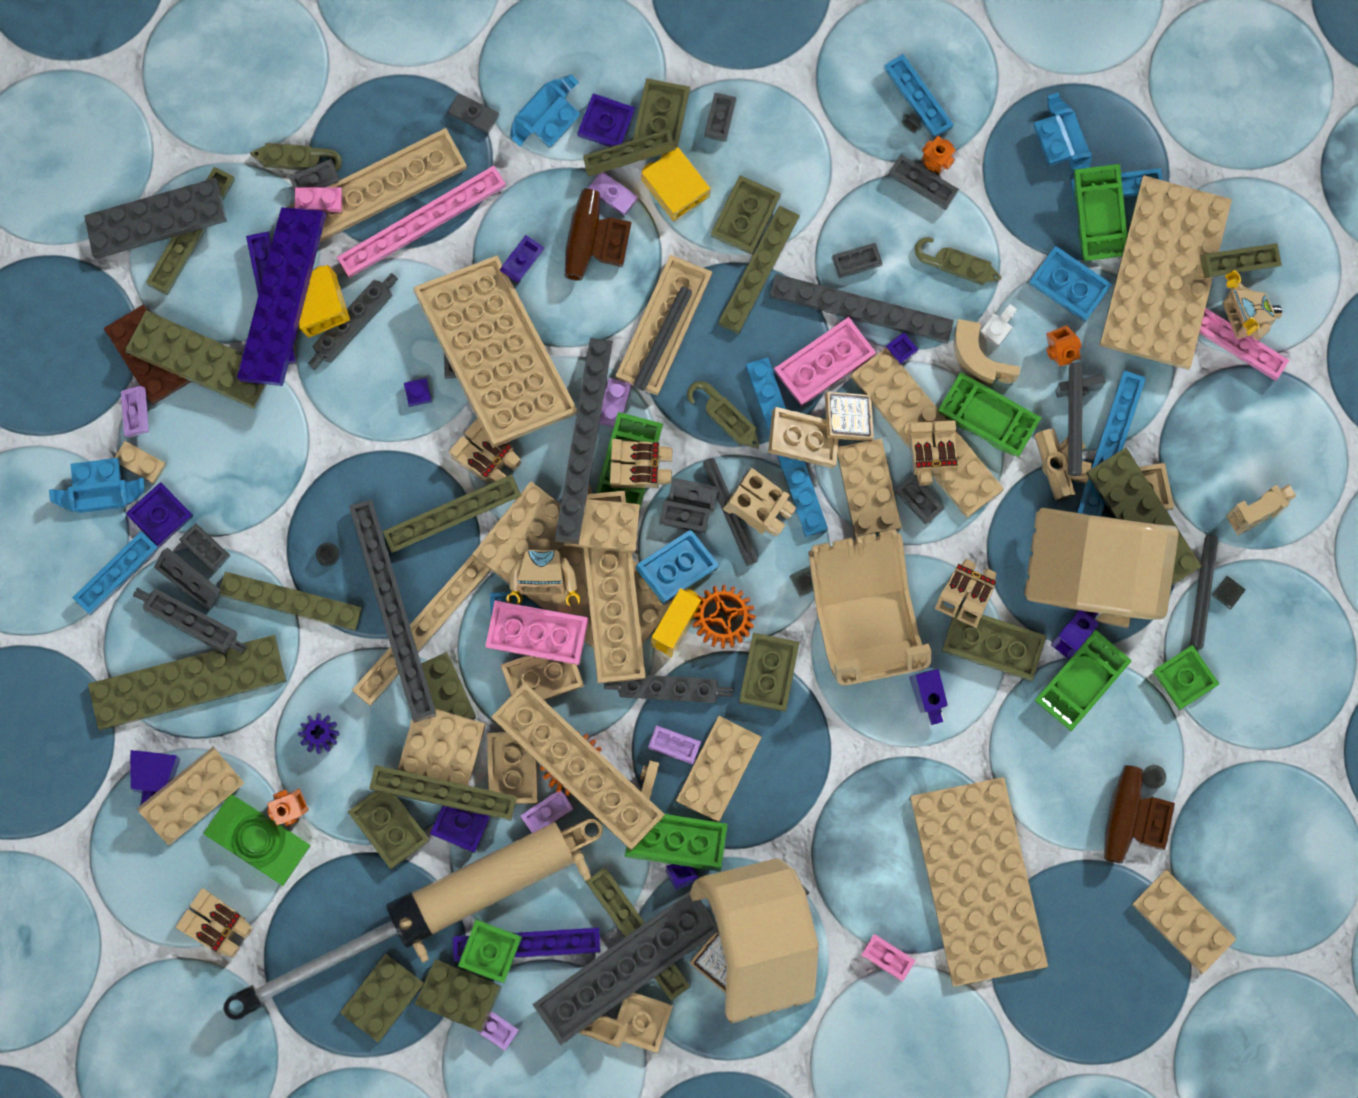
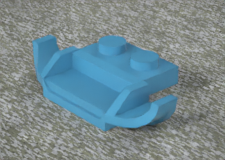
[510,74,580,148]
[1033,92,1091,173]
[49,458,145,513]

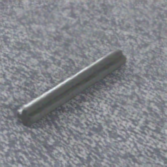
[634,287,692,391]
[1068,362,1083,476]
[703,458,758,566]
[1190,535,1218,649]

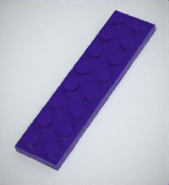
[237,207,326,386]

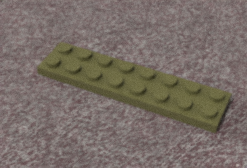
[88,635,287,731]

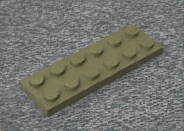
[125,310,267,409]
[1086,447,1202,586]

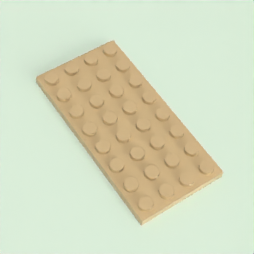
[1099,175,1232,370]
[413,256,577,448]
[472,481,674,649]
[910,777,1048,987]

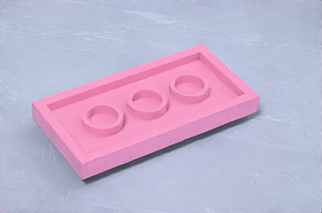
[774,317,876,407]
[485,601,589,665]

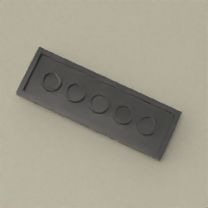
[84,178,227,259]

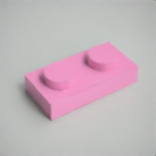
[295,187,342,212]
[861,934,916,982]

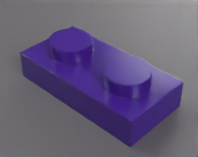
[500,235,544,284]

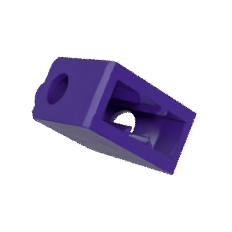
[1051,610,1101,660]
[909,669,948,725]
[130,750,180,806]

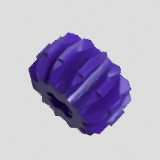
[298,713,340,755]

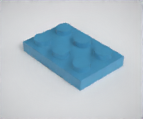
[1029,246,1112,322]
[635,529,719,605]

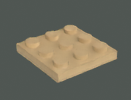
[398,709,486,786]

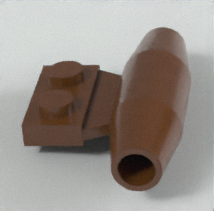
[565,188,632,281]
[1104,765,1175,863]

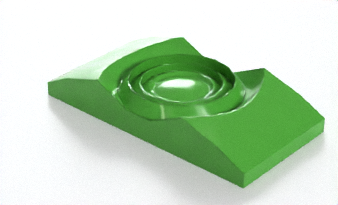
[1074,164,1127,261]
[937,372,1041,458]
[595,412,663,511]
[1035,630,1132,732]
[203,794,311,887]

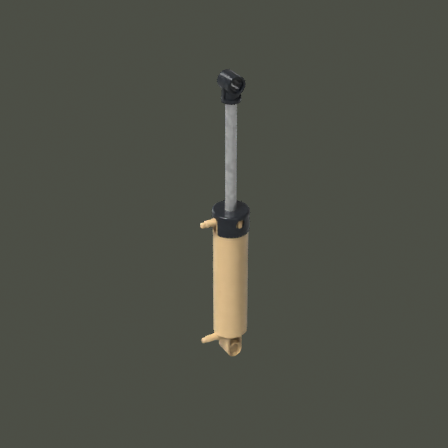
[223,818,603,1020]

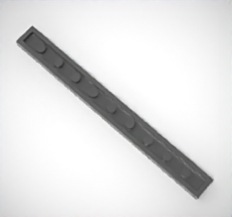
[555,338,613,545]
[349,499,437,723]

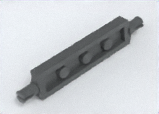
[307,273,398,370]
[133,588,248,654]
[604,675,733,703]

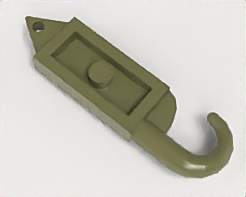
[250,143,342,172]
[914,237,1002,285]
[687,381,759,449]

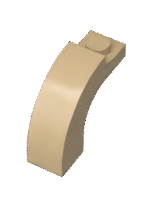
[953,319,1021,387]

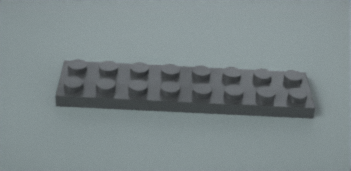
[532,891,719,1045]

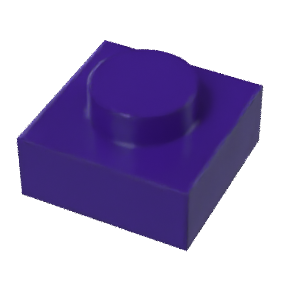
[885,332,919,365]
[404,378,432,407]
[666,864,698,890]

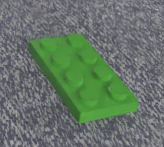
[625,814,728,872]

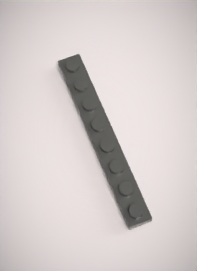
[770,274,954,344]

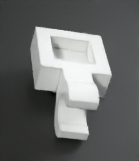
[980,304,1017,347]

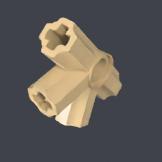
[1034,429,1091,501]

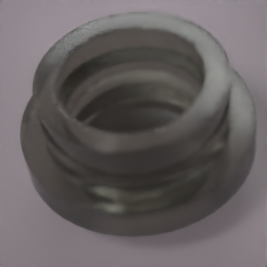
[901,113,923,133]
[316,543,340,566]
[1142,765,1166,789]

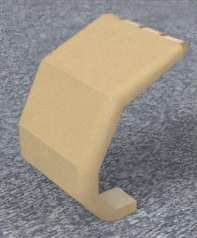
[1024,508,1179,620]
[808,529,931,686]
[689,858,819,1024]

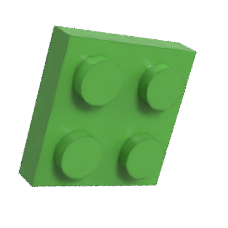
[1152,645,1220,711]
[458,920,522,984]

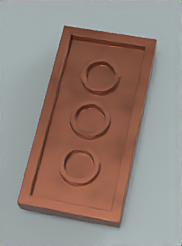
[104,304,191,405]

